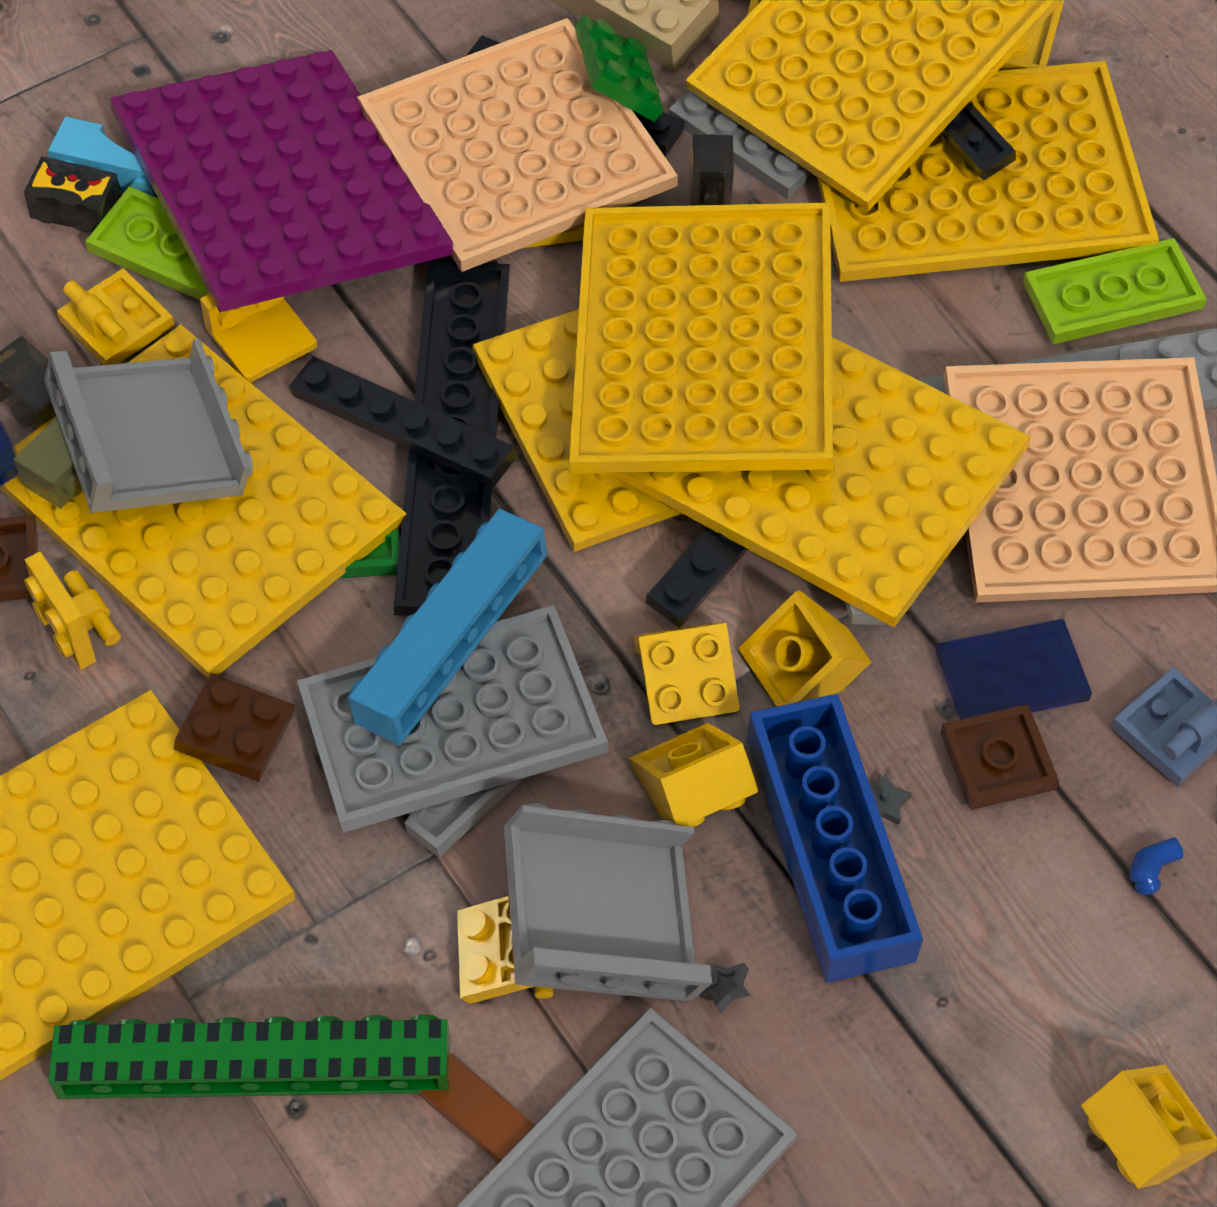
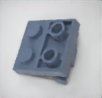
[1111,667,1217,787]

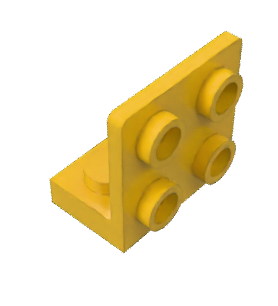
[200,294,317,383]
[632,622,740,725]

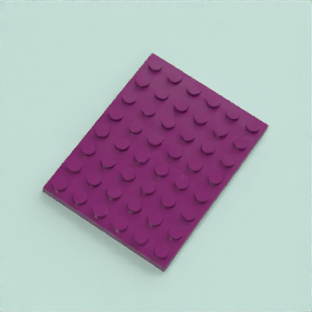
[110,50,453,312]

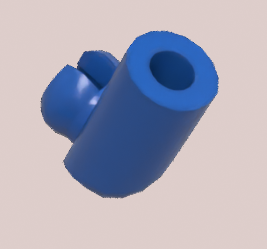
[1129,837,1183,895]

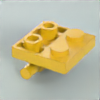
[57,268,175,365]
[24,551,121,670]
[457,896,554,1004]

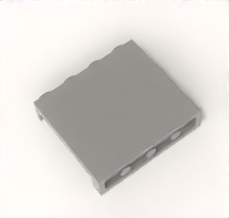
[44,339,253,513]
[504,803,712,1002]

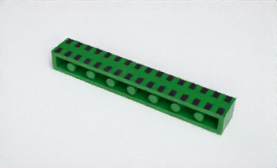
[48,1014,450,1099]

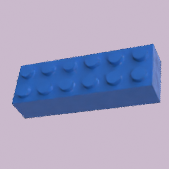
[747,694,923,983]

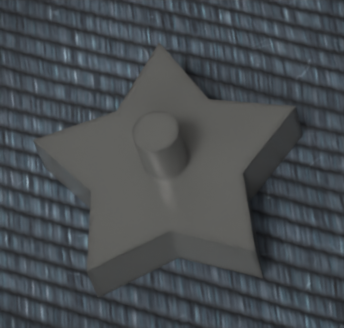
[871,774,911,825]
[699,962,750,1013]

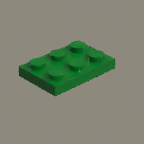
[575,14,664,122]

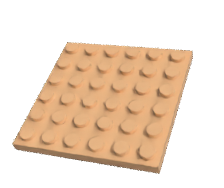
[357,18,678,272]
[943,357,1217,603]

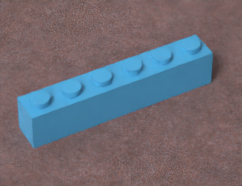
[348,508,548,746]

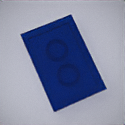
[936,618,1092,720]

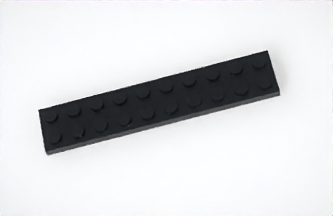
[394,260,510,616]

